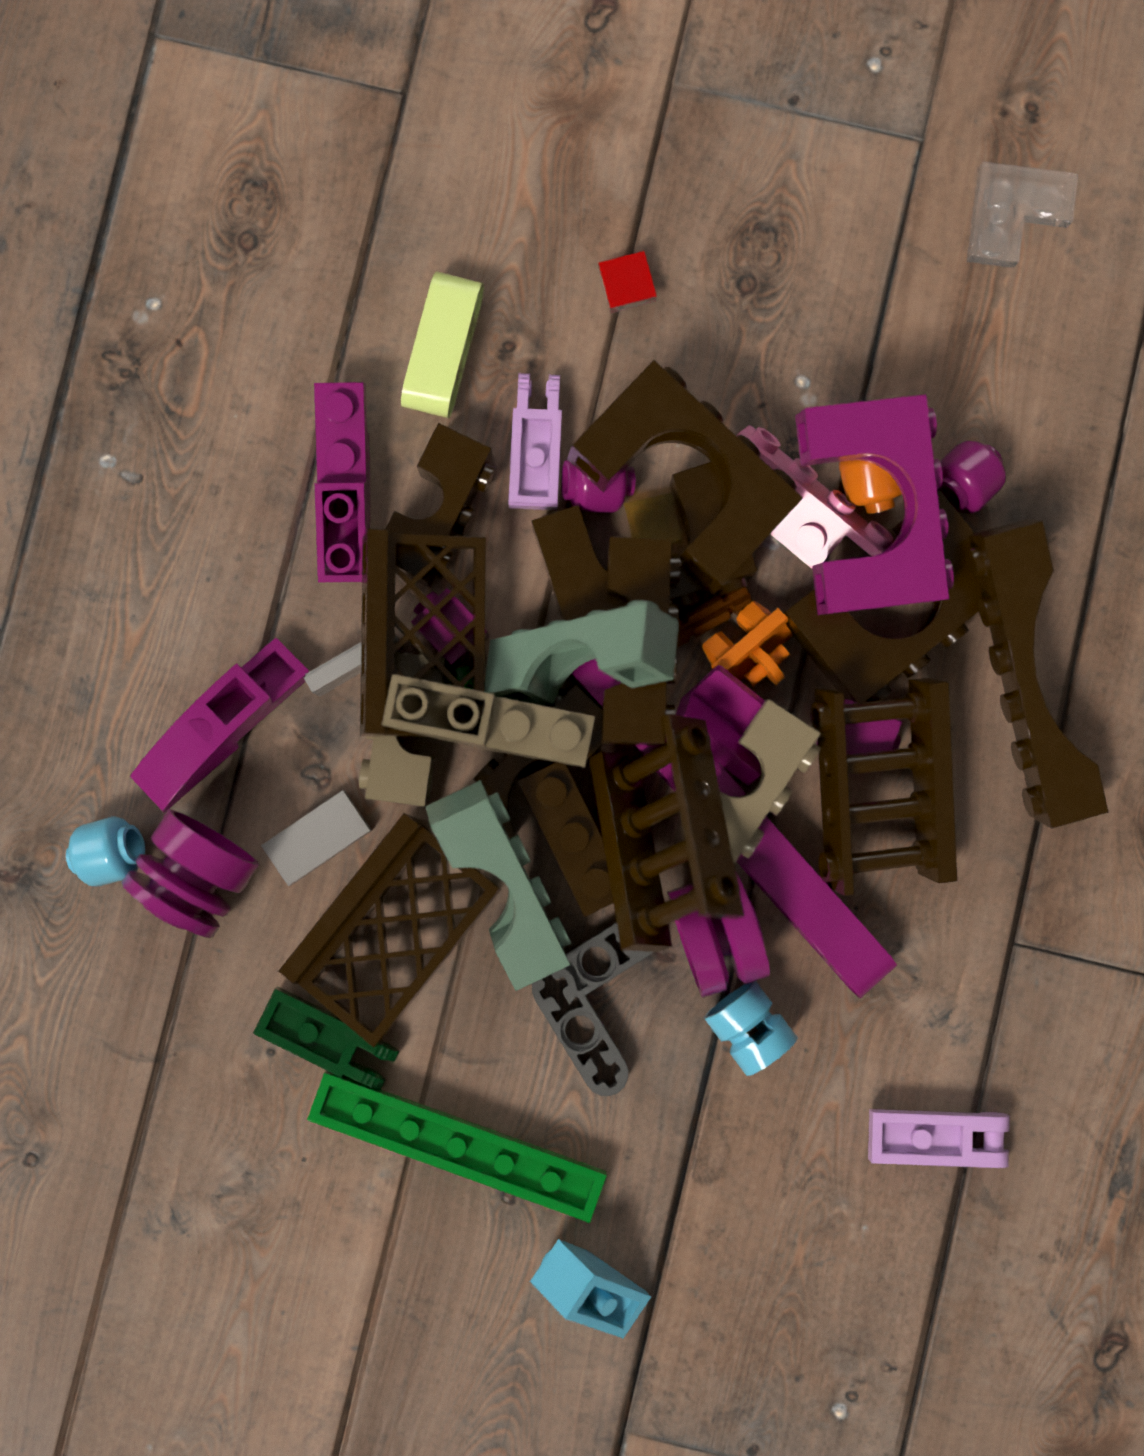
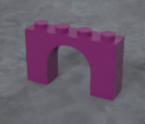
[795,394,954,615]

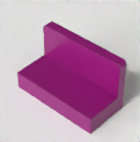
[676,665,764,786]

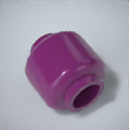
[937,440,1006,514]
[561,460,636,513]

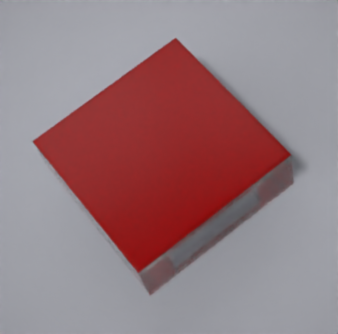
[598,251,657,314]

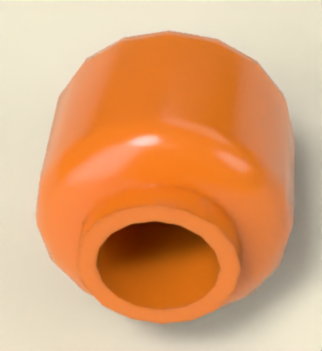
[839,460,902,514]

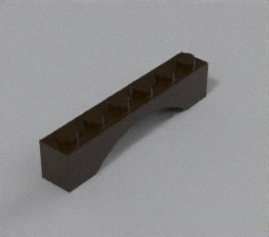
[966,519,1109,829]

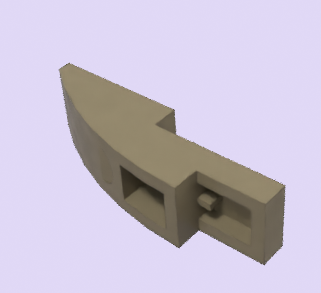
[382,674,595,768]

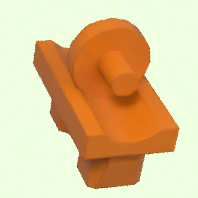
[702,601,793,687]

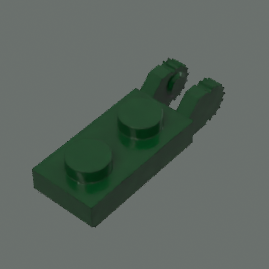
[253,987,399,1090]

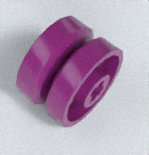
[667,872,770,998]

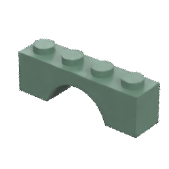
[484,600,678,706]
[425,780,571,991]

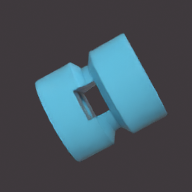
[704,981,798,1076]

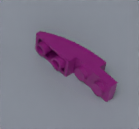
[314,382,370,583]
[130,638,309,813]

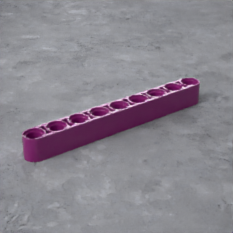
[570,659,897,999]

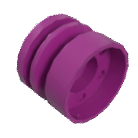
[122,809,260,938]

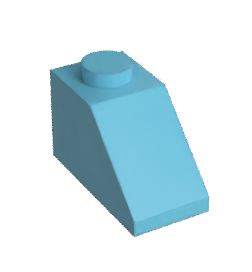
[530,1239,651,1339]

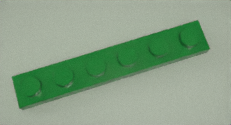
[307,1071,607,1223]

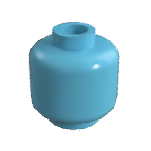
[66,816,145,887]

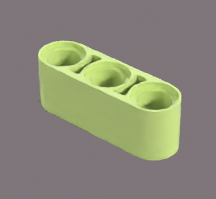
[401,271,484,418]

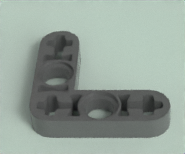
[532,921,653,1096]

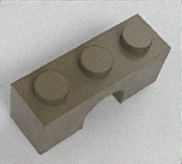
[359,652,448,807]
[682,699,821,862]

